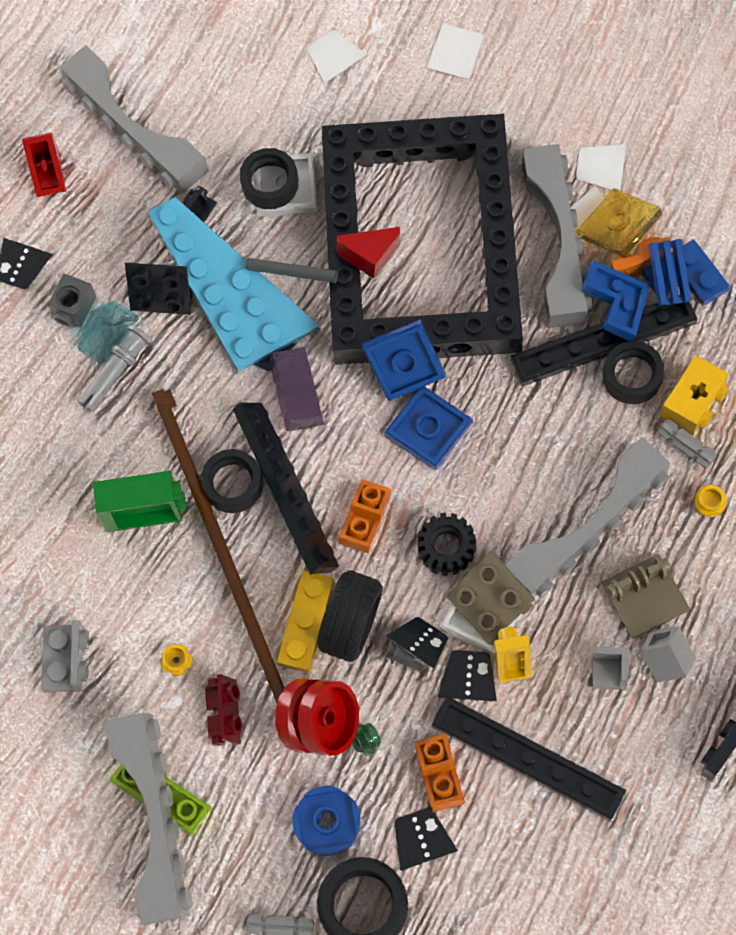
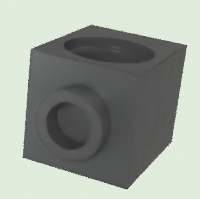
[48,273,96,327]

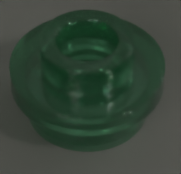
[352,723,381,756]

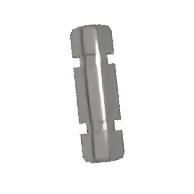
[658,419,717,468]
[246,914,314,935]

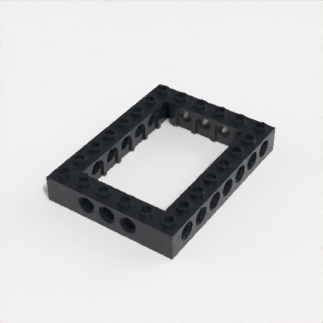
[322,113,523,365]

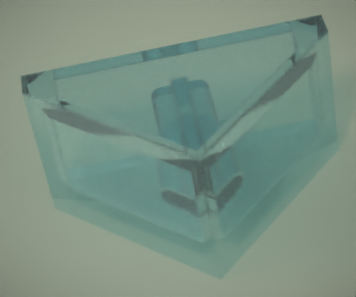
[77,301,139,366]

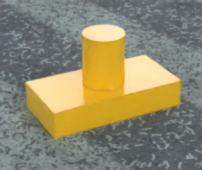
[494,627,532,684]

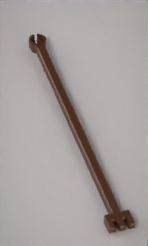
[152,389,285,703]

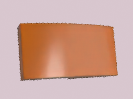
[610,236,670,278]
[338,479,392,554]
[414,733,465,812]

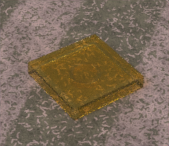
[576,188,663,258]

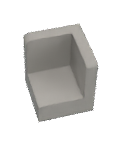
[641,626,695,682]
[592,647,629,690]

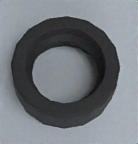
[240,148,299,209]
[603,341,664,404]
[201,449,263,513]

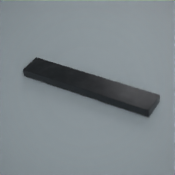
[511,295,698,387]
[431,696,627,822]

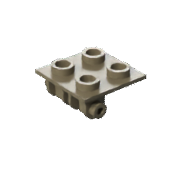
[446,551,535,645]
[601,554,691,639]

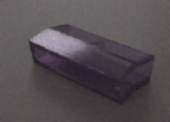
[269,347,324,431]

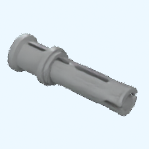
[77,324,152,412]

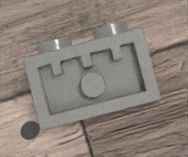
[41,620,89,693]

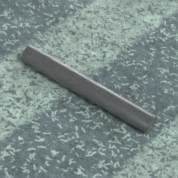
[246,258,338,283]

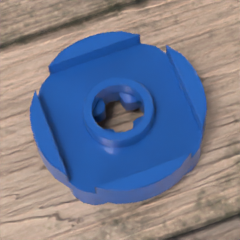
[292,786,361,856]

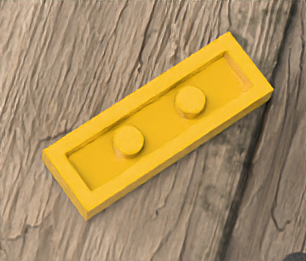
[277,570,334,673]

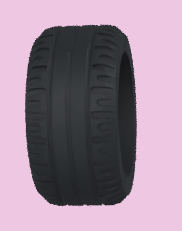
[317,570,383,662]
[317,857,408,935]

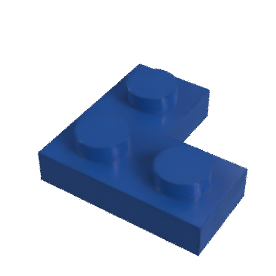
[642,239,730,307]
[582,260,650,341]

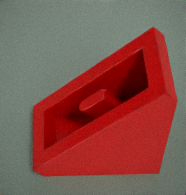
[22,132,66,197]
[336,227,400,278]

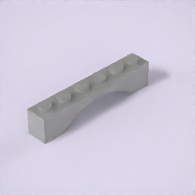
[59,45,209,194]
[522,144,592,328]
[505,437,670,598]
[105,713,192,926]

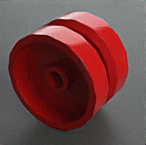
[275,678,359,756]

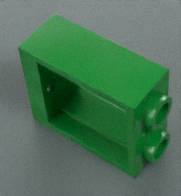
[93,471,187,532]

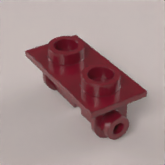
[205,674,242,746]

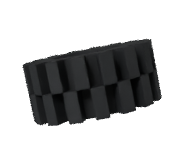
[417,513,476,576]

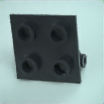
[125,262,193,315]

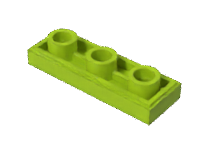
[110,764,212,836]

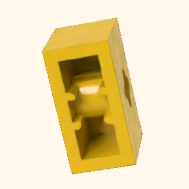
[660,355,730,436]

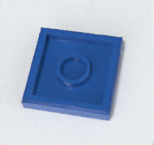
[362,319,446,401]
[384,386,473,471]

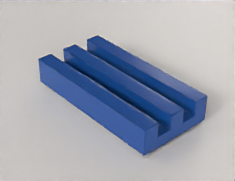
[648,239,692,307]

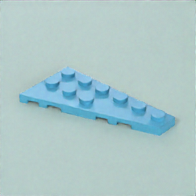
[148,197,320,373]

